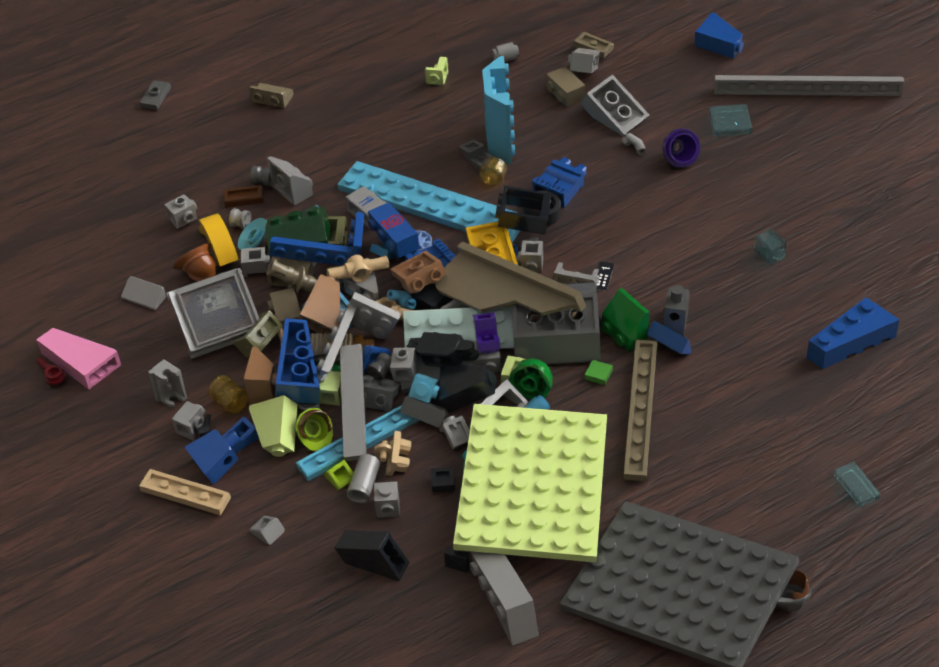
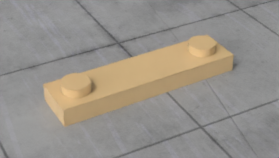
[139,469,231,515]

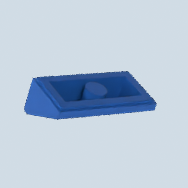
[647,321,692,355]

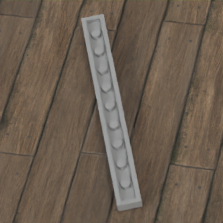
[714,75,904,96]

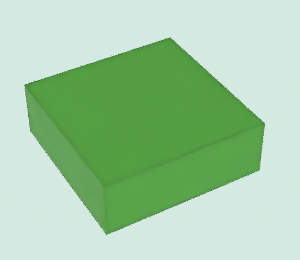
[585,360,613,386]

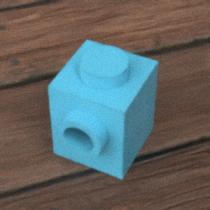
[409,373,440,403]

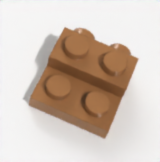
[390,250,446,294]

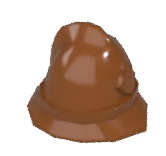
[173,243,216,282]

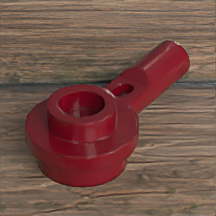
[36,357,66,385]

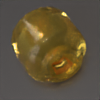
[479,157,507,185]

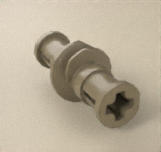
[266,258,317,293]

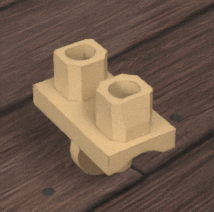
[374,430,412,476]

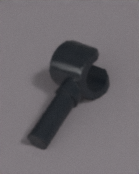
[198,414,211,438]

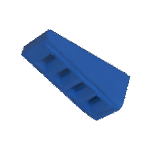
[222,416,259,454]

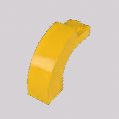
[198,213,239,266]

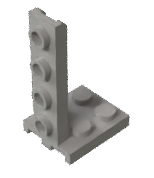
[316,292,401,382]

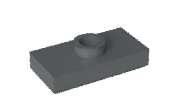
[140,80,171,110]

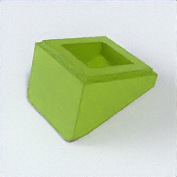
[323,460,353,491]

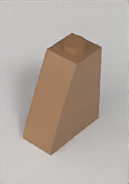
[299,274,340,334]

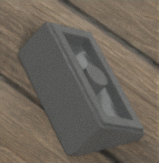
[400,396,450,428]

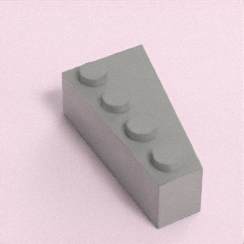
[470,552,539,646]

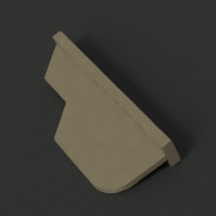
[435,241,586,315]

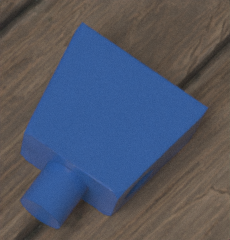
[185,430,242,485]

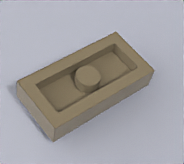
[574,32,614,58]

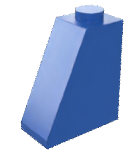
[695,12,744,59]

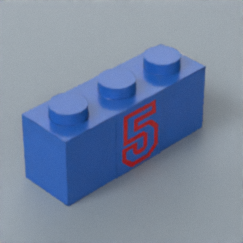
[367,202,420,258]

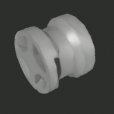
[229,208,251,230]

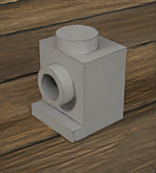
[241,247,271,277]
[172,401,206,440]

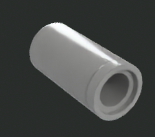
[347,454,380,504]

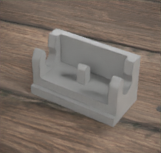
[554,262,599,287]
[148,359,188,407]

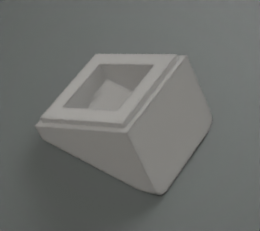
[249,515,285,545]

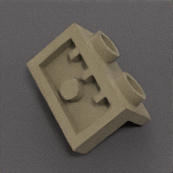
[249,83,294,108]

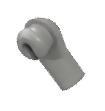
[622,133,646,155]

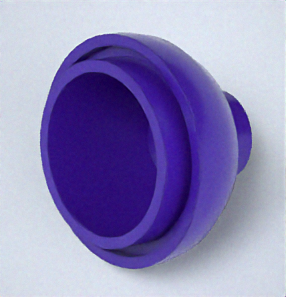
[662,128,700,167]

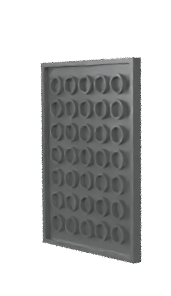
[560,501,799,667]

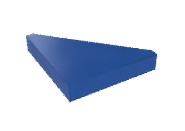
[362,345,392,373]

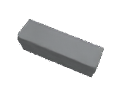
[121,276,166,310]

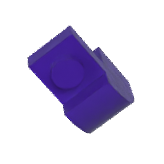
[473,312,500,353]

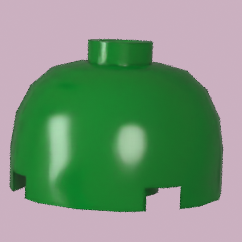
[508,358,553,402]

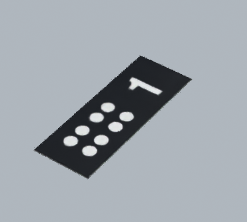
[596,261,614,291]

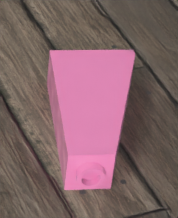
[37,328,121,389]

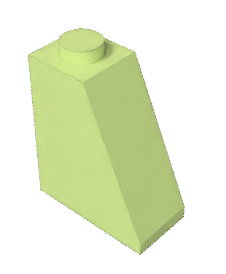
[249,395,298,457]

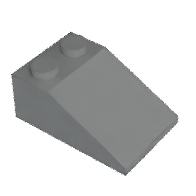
[580,74,649,136]

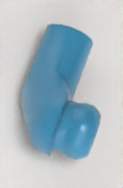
[387,290,417,310]

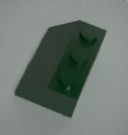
[265,206,331,258]

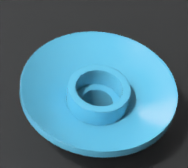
[238,218,267,250]

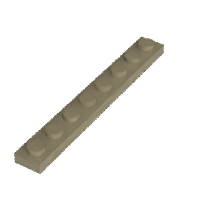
[624,340,657,481]

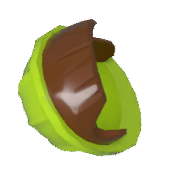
[296,408,333,452]

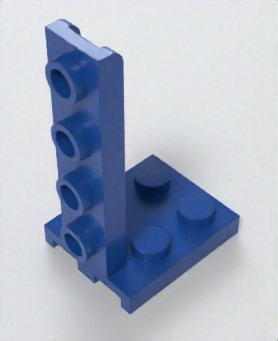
[269,212,364,266]

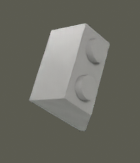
[267,156,313,206]

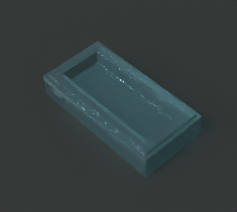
[834,462,880,507]

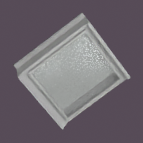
[166,268,259,359]

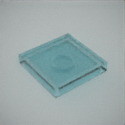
[709,104,753,136]

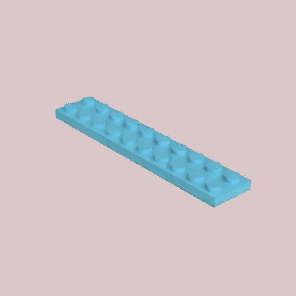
[338,161,520,242]

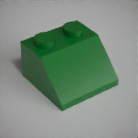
[601,288,649,352]

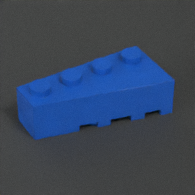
[806,297,899,369]
[276,318,320,404]

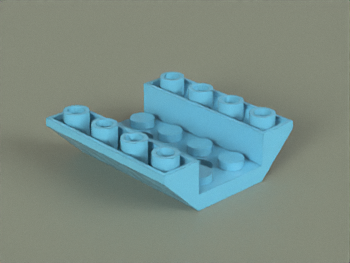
[482,56,515,164]

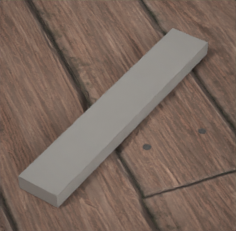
[340,344,367,461]

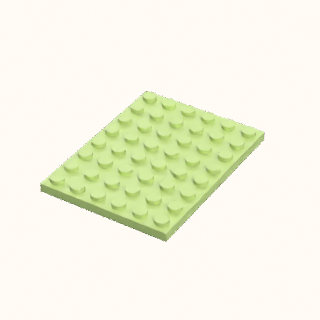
[453,404,607,562]

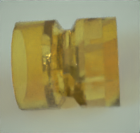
[208,375,248,414]

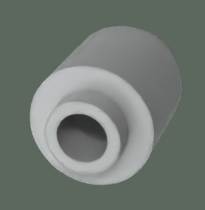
[492,42,519,63]

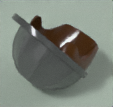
[776,570,811,612]

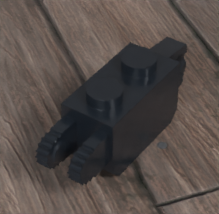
[406,332,479,367]

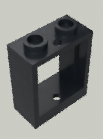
[495,186,552,235]

